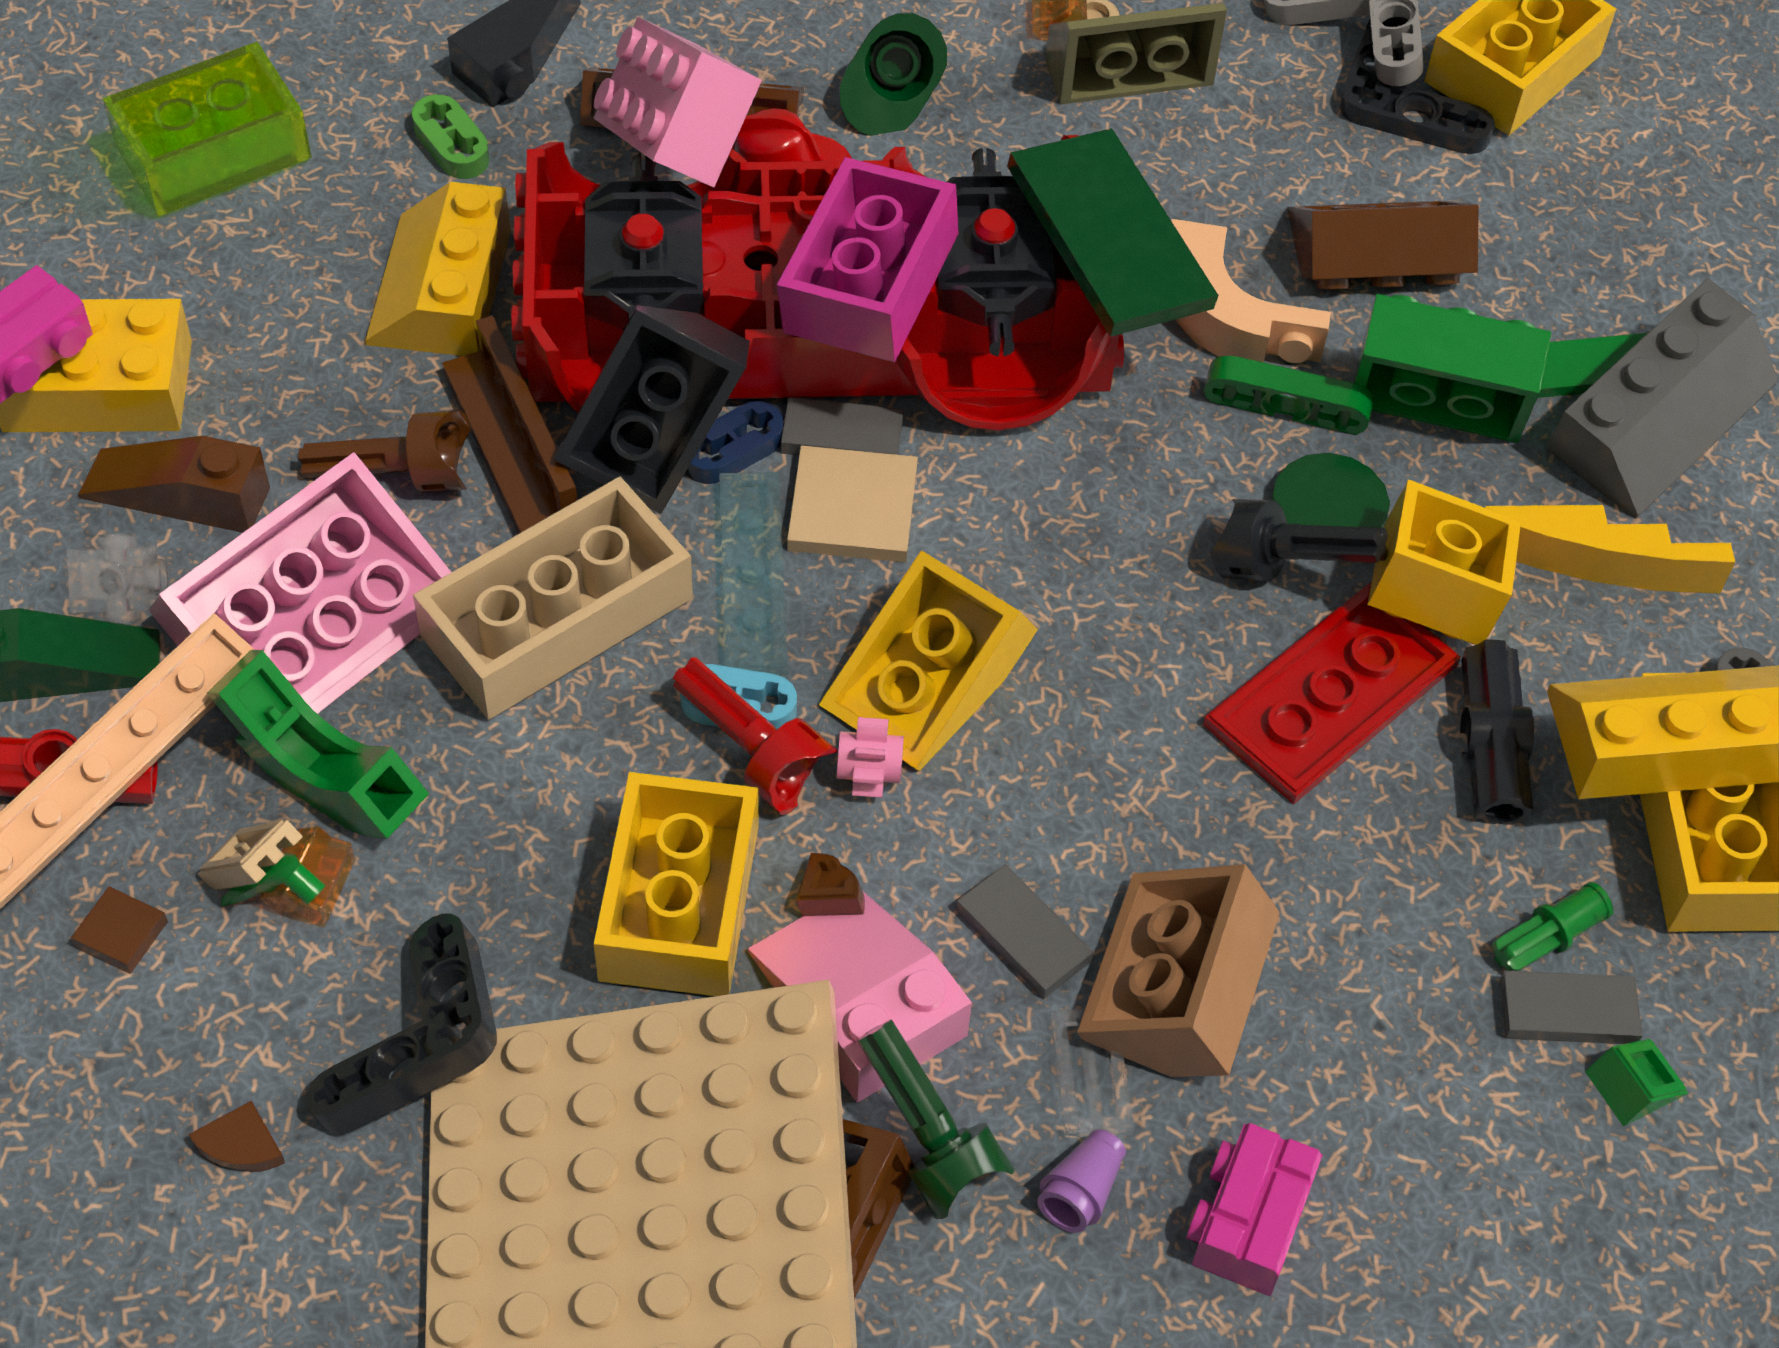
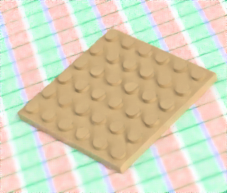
[425,980,857,1348]

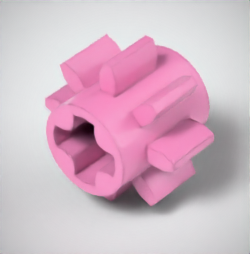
[837,717,904,798]

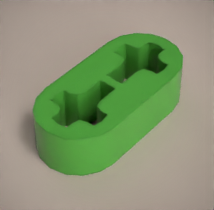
[412,94,490,179]

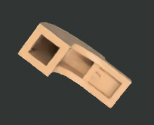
[1172,219,1331,363]

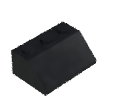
[553,305,750,514]

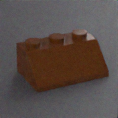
[1287,200,1479,289]

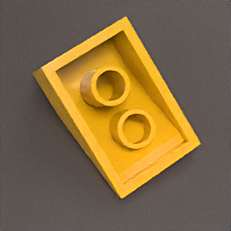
[819,550,1038,771]

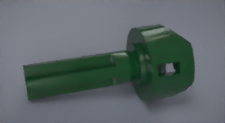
[857,1019,1015,1219]

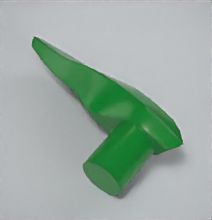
[221,853,326,906]

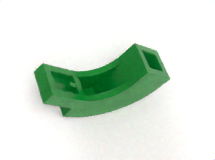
[207,650,429,839]

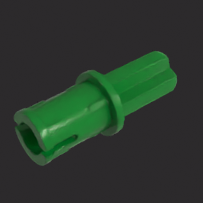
[1492,881,1613,971]

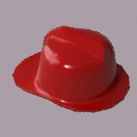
[732,108,852,162]

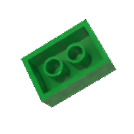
[1353,294,1552,443]

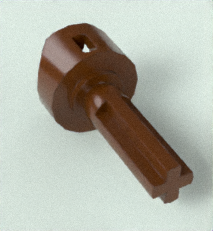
[298,410,471,493]

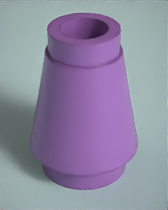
[1037,1129,1126,1233]

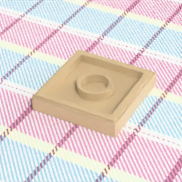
[787,445,918,562]

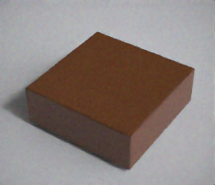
[71,886,168,974]

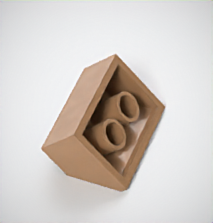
[1077,864,1280,1077]

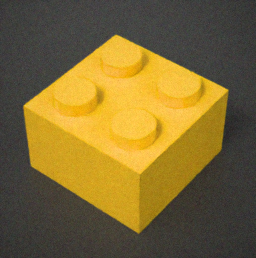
[1367,479,1521,645]

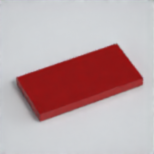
[1203,582,1461,805]

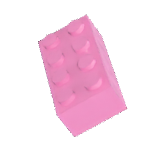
[594,17,762,187]

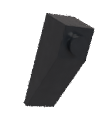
[447,0,581,108]

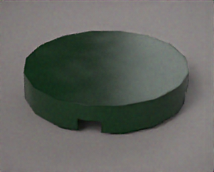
[1271,453,1390,528]

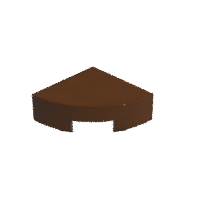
[796,853,865,916]
[188,1101,285,1172]

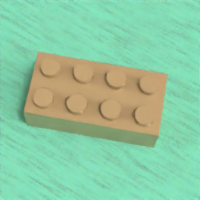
[413,476,693,720]

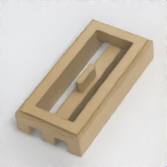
[198,820,303,890]

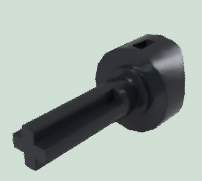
[1211,499,1389,581]

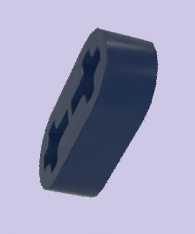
[686,401,783,484]

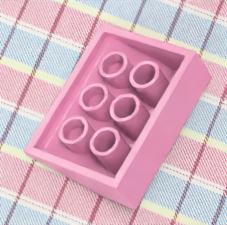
[149,452,451,714]

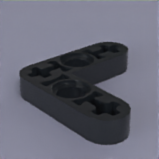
[1340,17,1495,154]
[305,913,497,1134]

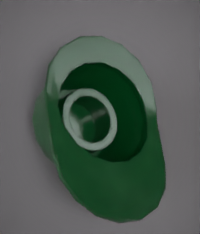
[839,13,947,136]

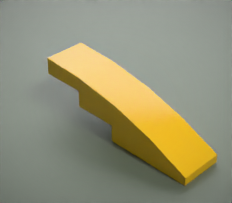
[1485,505,1735,594]

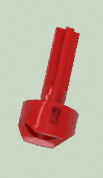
[673,657,838,815]

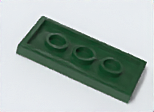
[1007,128,1219,337]

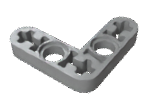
[1264,0,1424,86]

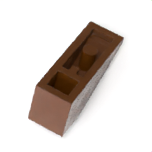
[78,435,270,533]

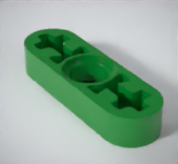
[1204,356,1374,435]

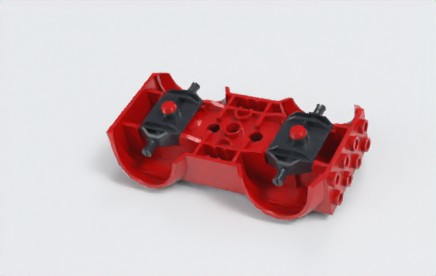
[511,135,1124,430]

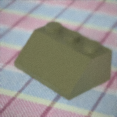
[1045,3,1227,105]

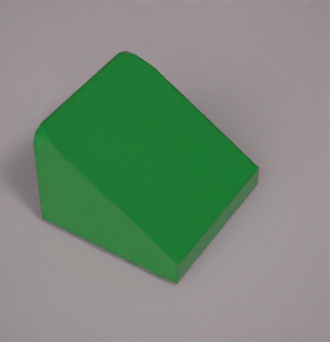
[1585,1039,1688,1126]

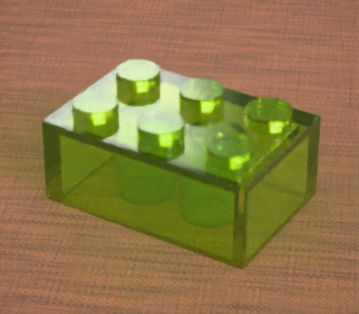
[102,41,312,217]

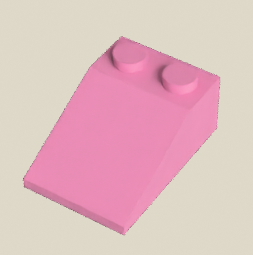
[748,891,972,1103]

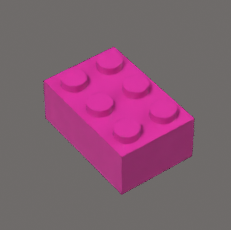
[777,157,959,362]

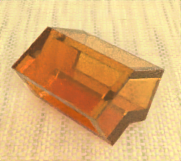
[260,826,356,928]

